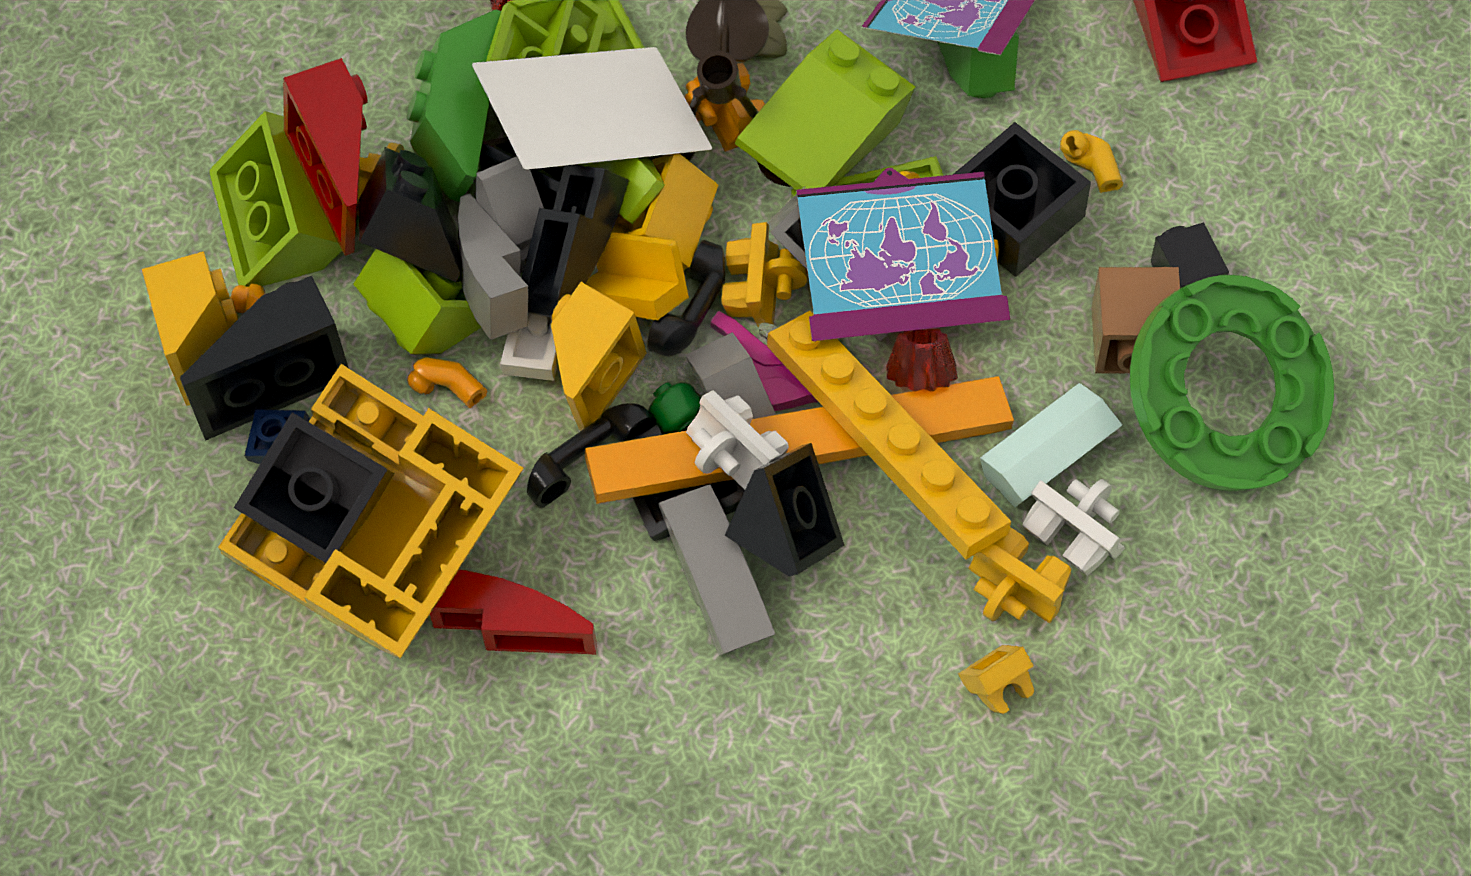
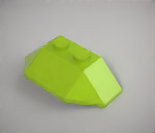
[486,0,608,62]

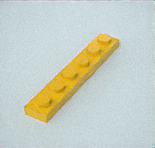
[767,311,1011,560]

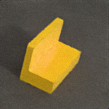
[585,232,689,320]

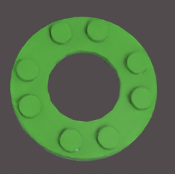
[1130,275,1334,491]

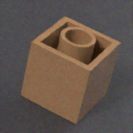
[1091,267,1180,373]

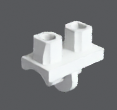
[686,390,789,489]
[1022,479,1125,576]

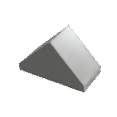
[685,332,776,419]

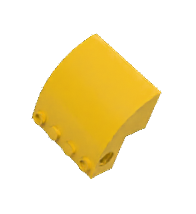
[218,364,524,659]

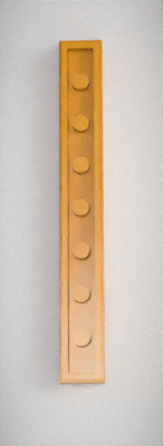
[585,376,1014,504]

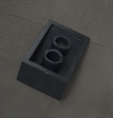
[179,276,349,441]

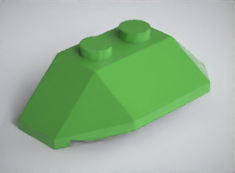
[407,9,501,202]

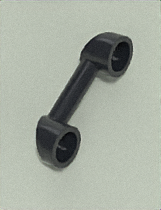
[647,240,726,357]
[527,403,656,508]

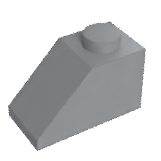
[476,156,544,273]

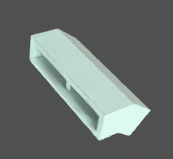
[980,383,1122,507]

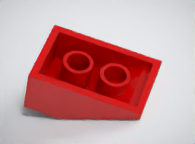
[1133,0,1257,82]
[283,58,368,256]

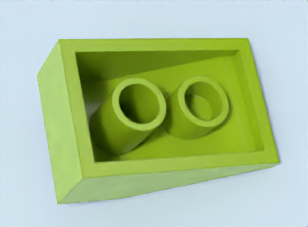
[735,29,916,190]

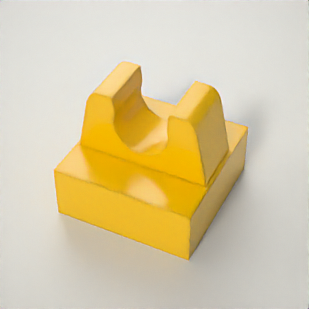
[958,645,1034,714]

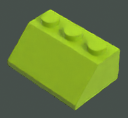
[209,111,342,287]

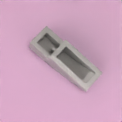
[458,194,528,340]
[658,484,775,656]

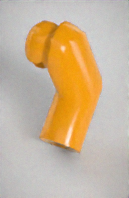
[407,357,488,408]

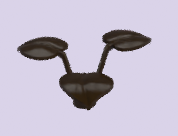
[650,0,791,187]

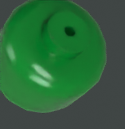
[648,382,701,434]

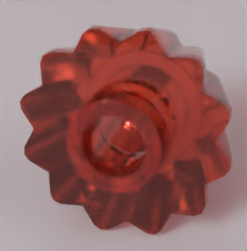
[886,328,958,391]

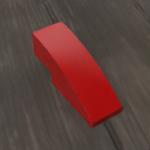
[430,570,597,655]

